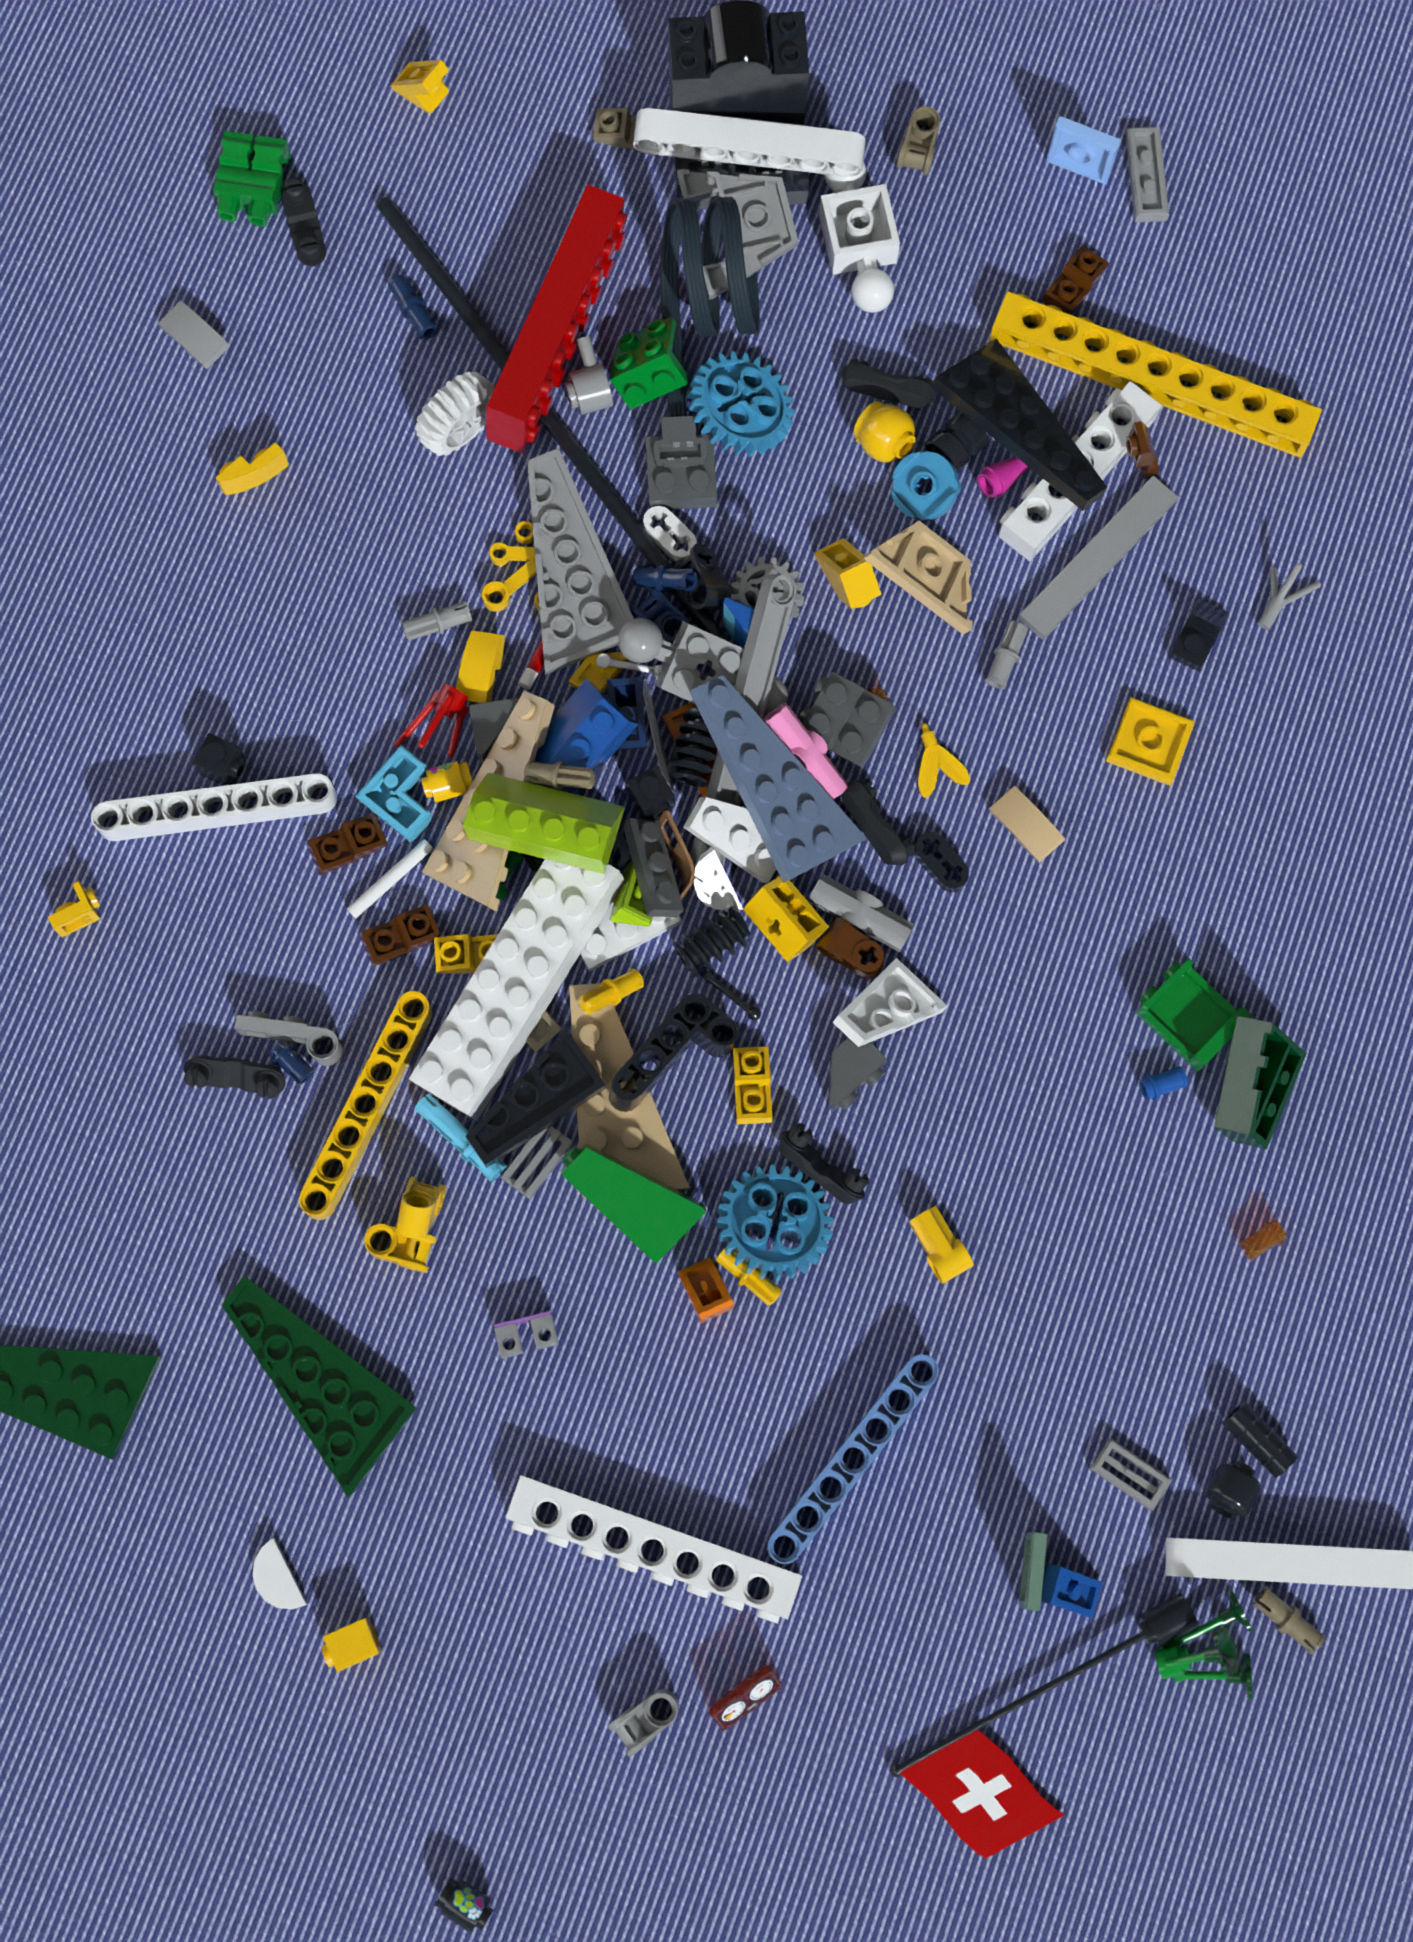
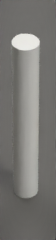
[346,839,433,919]

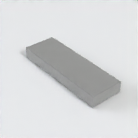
[1125,127,1169,223]

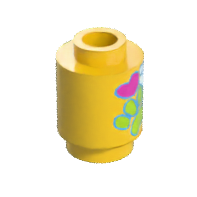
[421,761,473,803]

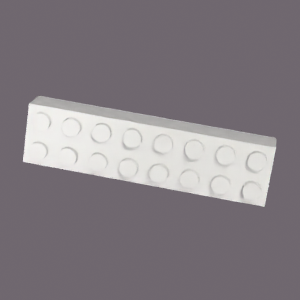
[409,859,625,1121]

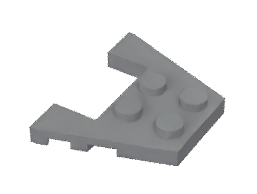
[677,169,799,300]

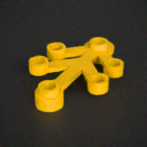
[482,521,540,612]

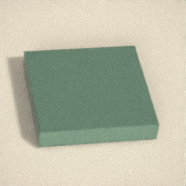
[1019,1532,1047,1611]

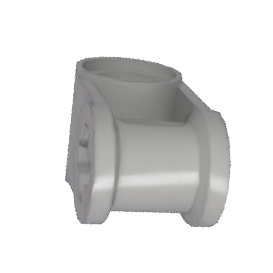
[607,1689,679,1757]

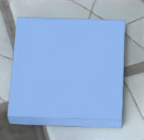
[1046,116,1121,184]

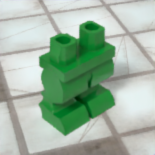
[213,131,292,227]

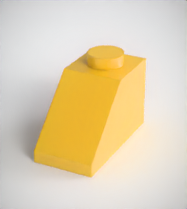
[814,538,882,610]

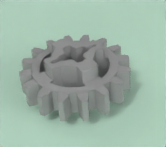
[731,557,804,626]

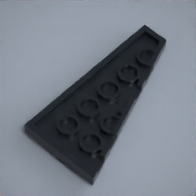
[931,338,1107,511]

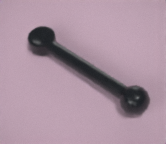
[700,970,761,1021]

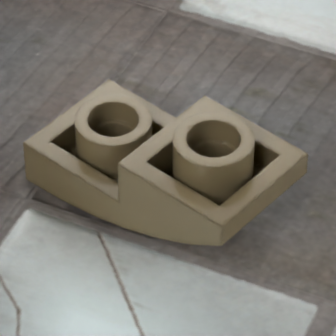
[593,108,637,149]

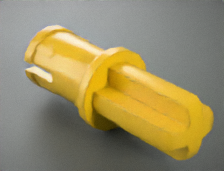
[579,969,644,1015]
[715,1248,782,1306]

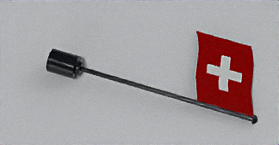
[890,1593,1199,1859]

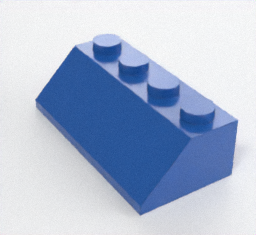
[534,678,639,795]

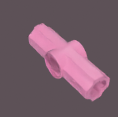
[762,702,848,799]

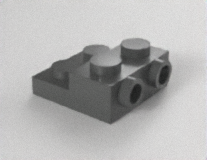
[799,672,897,768]

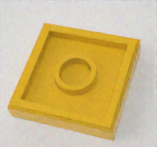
[1106,697,1195,786]

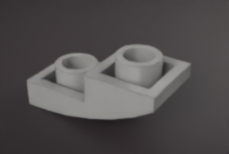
[157,300,230,369]

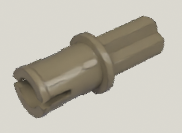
[524,761,596,790]

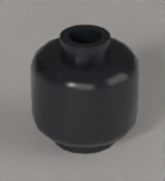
[1205,1461,1261,1519]

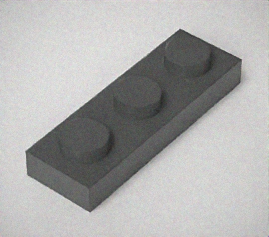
[623,818,684,917]

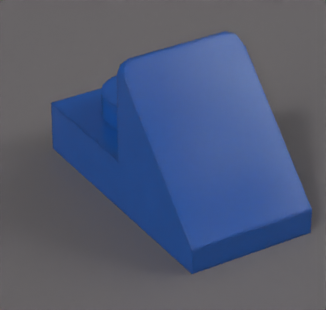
[1041,1563,1103,1619]

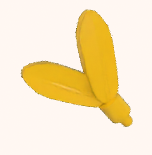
[918,723,970,798]

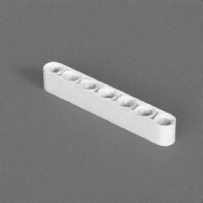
[633,108,866,177]
[91,774,337,841]
[1165,1538,1413,1589]

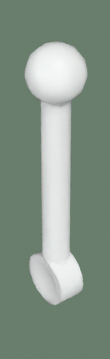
[596,654,663,678]

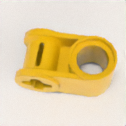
[396,1176,447,1239]
[364,1224,437,1273]

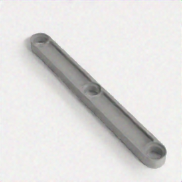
[690,574,796,867]

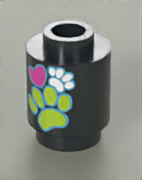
[434,1877,494,1933]

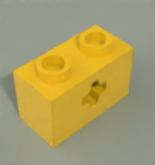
[743,876,829,963]

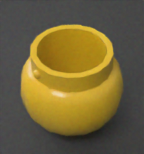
[854,401,916,463]

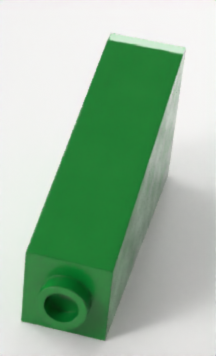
[561,1143,707,1264]

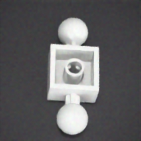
[819,161,900,313]

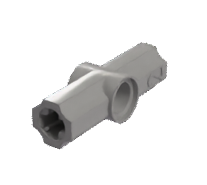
[808,874,915,952]

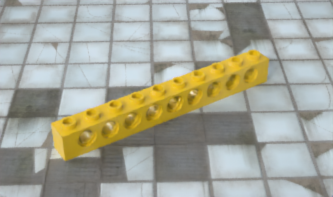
[989,291,1322,458]

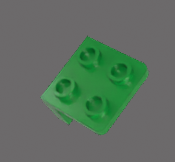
[609,317,689,410]

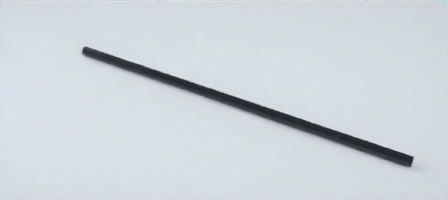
[376,197,731,643]

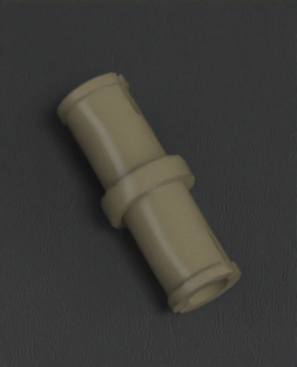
[1252,1586,1326,1654]

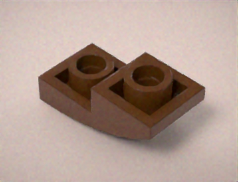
[1042,245,1110,315]
[1126,421,1159,479]
[307,813,387,875]
[360,904,441,967]

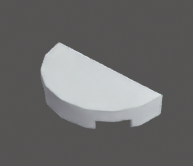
[693,847,743,912]
[252,1538,308,1609]

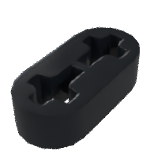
[914,832,969,893]

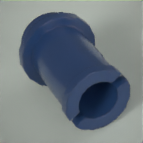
[269,1041,315,1086]

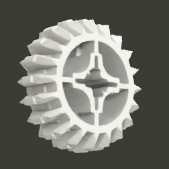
[415,371,494,456]

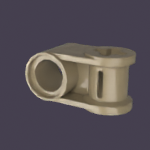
[896,106,940,176]

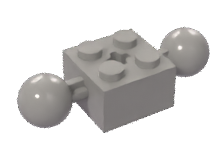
[618,618,788,718]

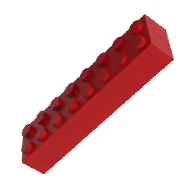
[486,184,628,454]

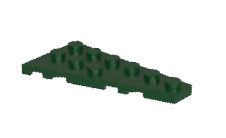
[221,1276,418,1498]
[0,1345,161,1460]

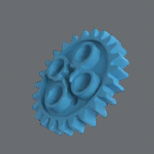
[687,351,795,457]
[716,1164,834,1281]

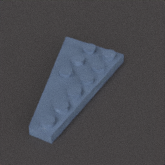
[689,675,867,883]

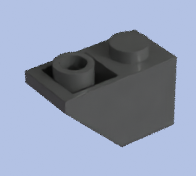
[828,1038,887,1112]

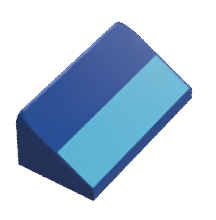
[722,597,755,648]

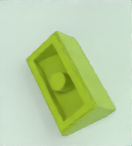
[609,860,653,927]

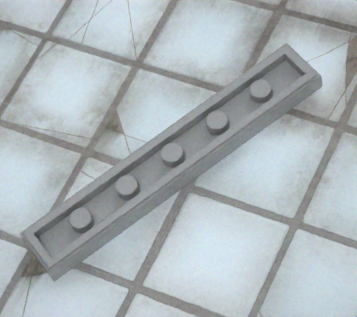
[1018,476,1178,641]

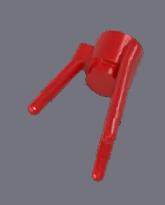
[394,683,469,757]

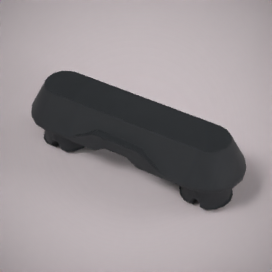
[282,177,326,267]
[841,359,935,408]
[841,779,915,866]
[184,1055,286,1099]
[779,1123,869,1205]

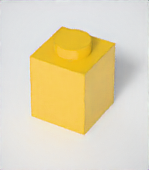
[321,1617,383,1672]

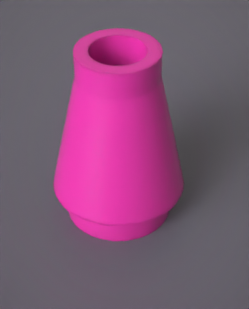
[977,456,1028,498]

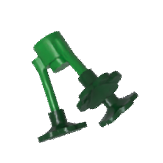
[1155,1589,1253,1699]

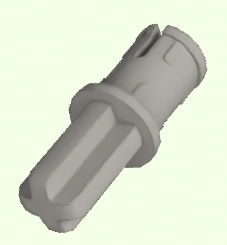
[402,601,472,640]
[985,621,1028,689]

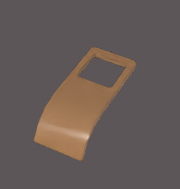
[659,810,695,900]

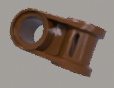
[816,917,884,979]

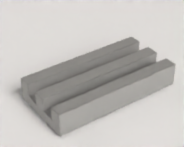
[501,1126,573,1200]
[1089,1438,1172,1511]

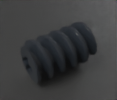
[668,708,717,787]
[672,906,751,977]

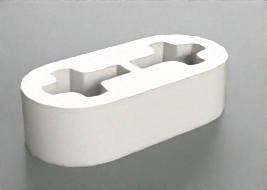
[643,506,697,562]

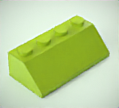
[463,773,624,874]

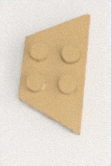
[863,521,973,634]

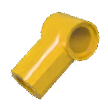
[908,1206,974,1284]

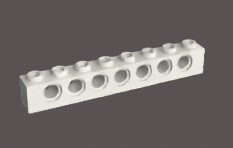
[506,1476,802,1624]

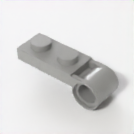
[234,1011,343,1066]

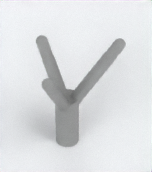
[1257,563,1321,630]

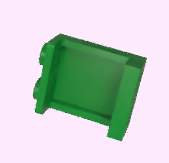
[1136,958,1253,1072]

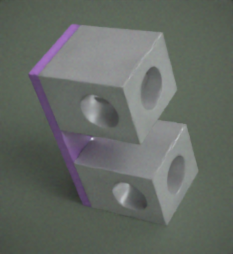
[493,1311,559,1359]

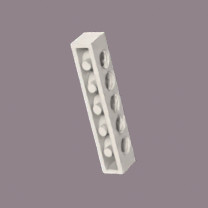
[999,381,1162,561]

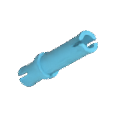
[414,1093,507,1182]

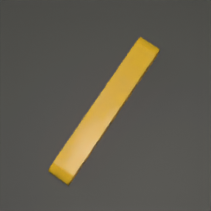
[299,991,432,1220]

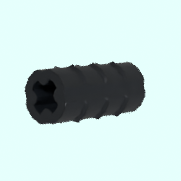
[1222,1402,1298,1478]

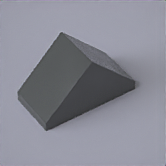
[469,697,519,764]

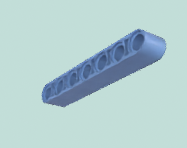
[767,1354,939,1564]

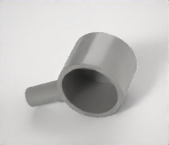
[564,336,613,415]

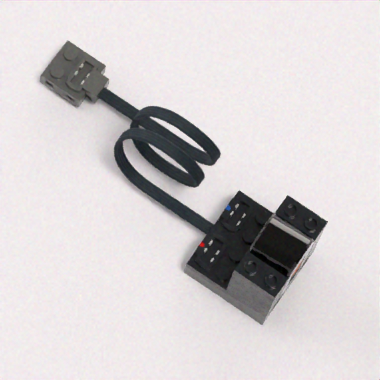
[645,0,809,510]

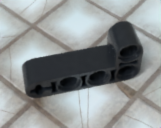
[608,994,739,1112]

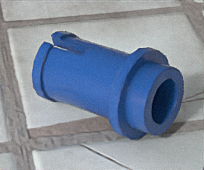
[1139,1066,1188,1101]

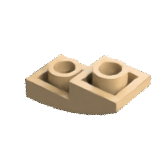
[989,786,1065,863]

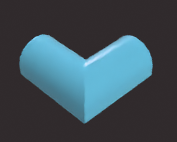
[355,745,432,842]

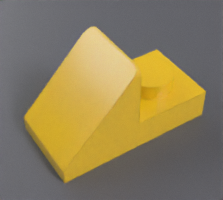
[390,60,449,113]

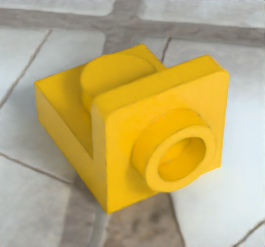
[47,881,101,938]

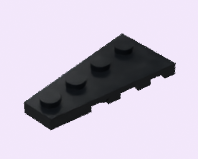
[465,1028,606,1168]

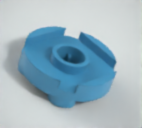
[891,451,961,521]

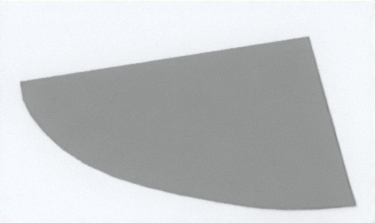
[643,679,676,795]

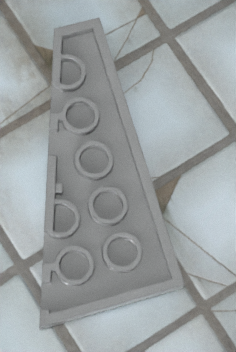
[527,448,634,675]

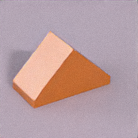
[678,1257,734,1324]

